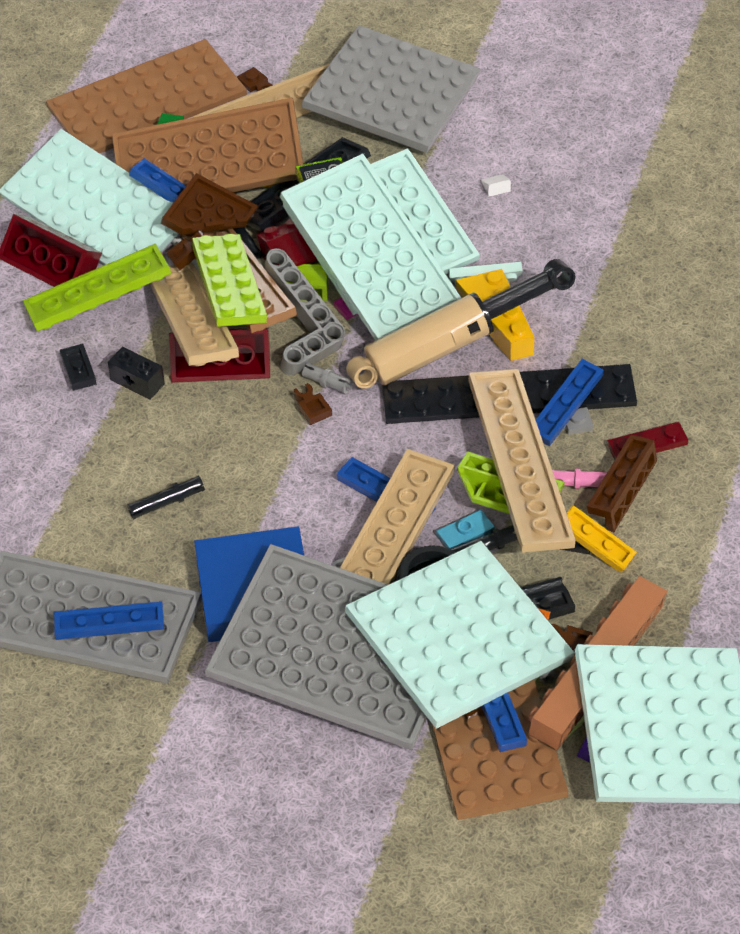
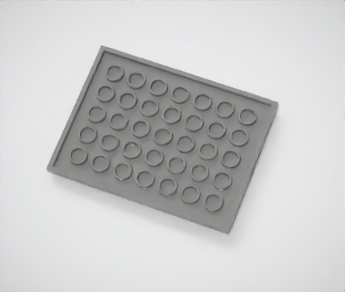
[205,544,427,750]

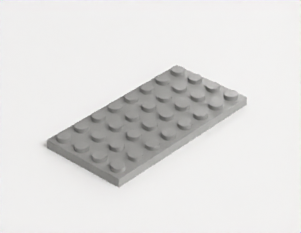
[0,551,202,684]

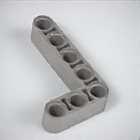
[264,249,345,375]

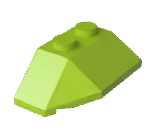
[458,451,565,514]

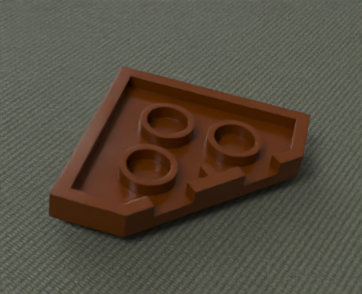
[161,173,258,235]

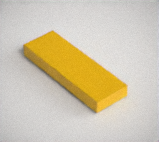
[567,505,637,573]

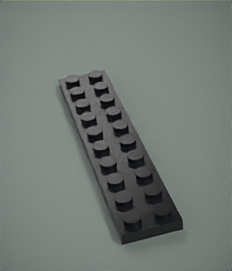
[382,364,637,424]

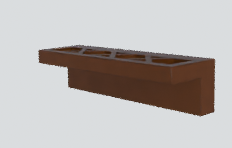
[587,435,657,533]

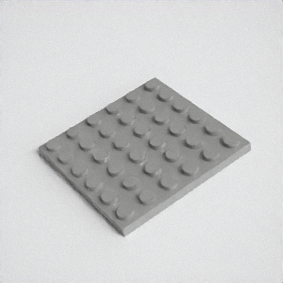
[302,25,481,153]

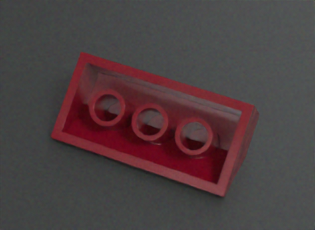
[0,214,102,287]
[257,219,317,266]
[169,328,270,383]

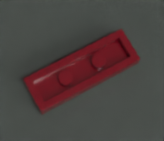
[607,422,688,460]

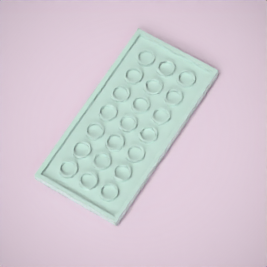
[0,129,179,265]
[280,154,461,341]

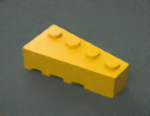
[456,269,534,361]

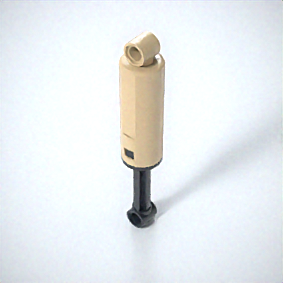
[346,259,576,389]

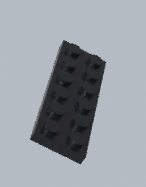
[247,137,371,232]

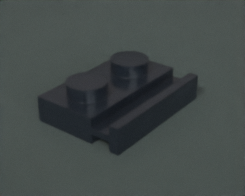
[521,577,575,620]

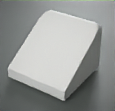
[481,174,511,197]

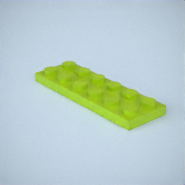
[192,234,267,327]
[23,243,172,332]

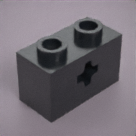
[107,346,165,400]

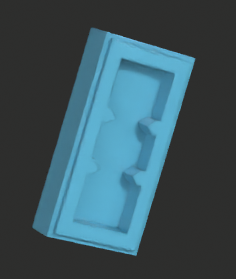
[436,510,495,549]

